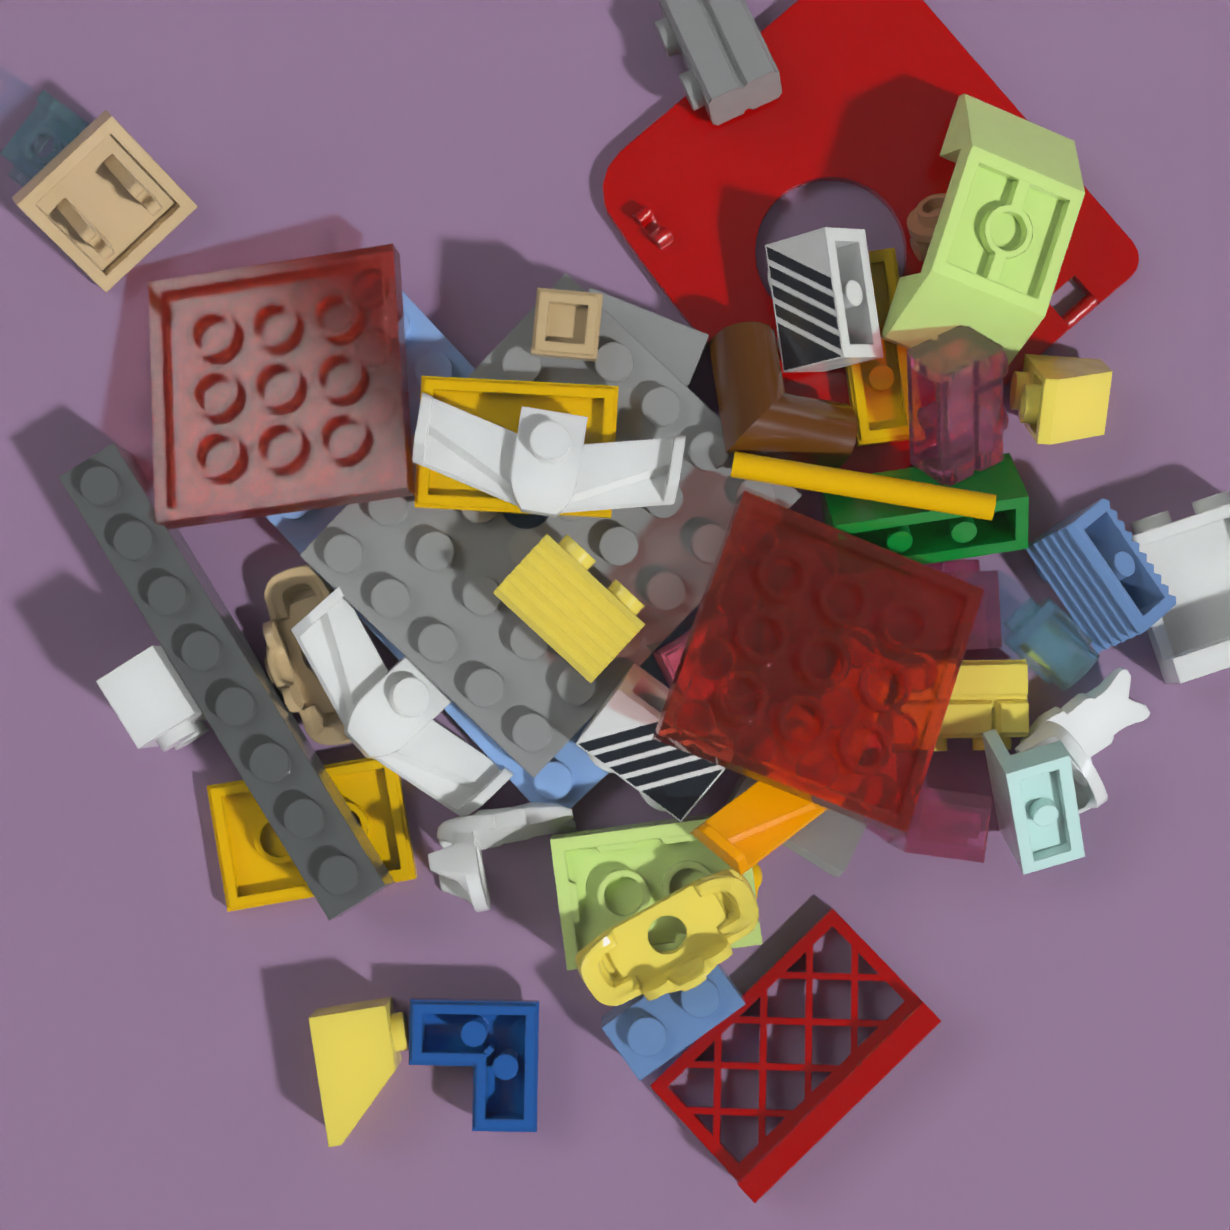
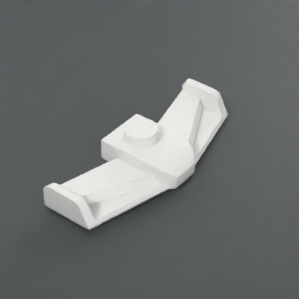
[412,393,686,518]
[291,587,514,816]

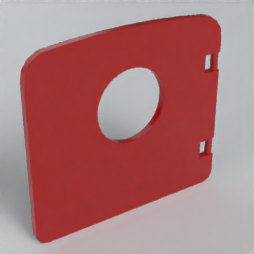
[602,0,1139,474]

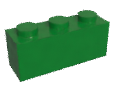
[821,453,1029,577]

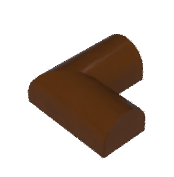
[708,321,858,468]

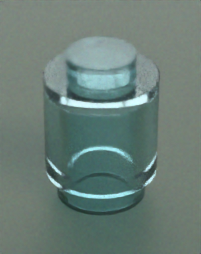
[1003,597,1100,691]

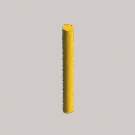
[731,451,996,521]

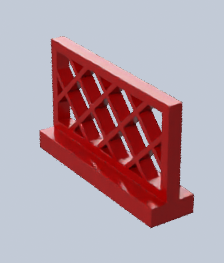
[650,908,941,1203]

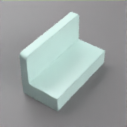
[982,729,1085,875]

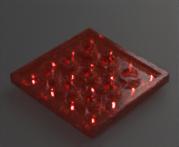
[148,243,415,529]
[652,491,984,837]

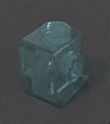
[0,90,90,188]

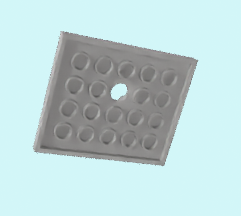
[300,273,802,778]

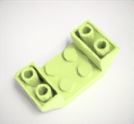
[881,94,1085,382]

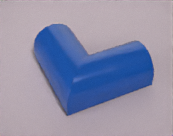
[409,998,540,1132]

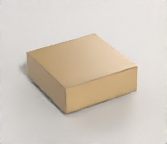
[531,288,603,362]

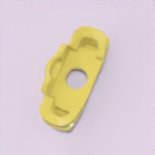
[575,868,759,1006]

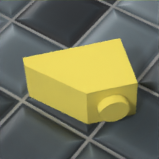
[308,997,409,1147]

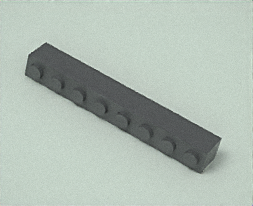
[59,443,395,921]

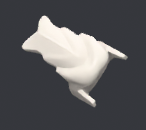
[1014,667,1150,814]
[428,802,577,913]

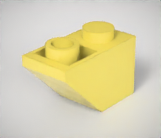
[1010,354,1113,445]

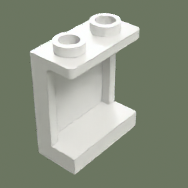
[1131,490,1230,684]

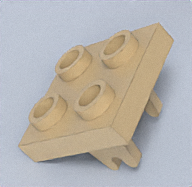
[12,110,198,293]

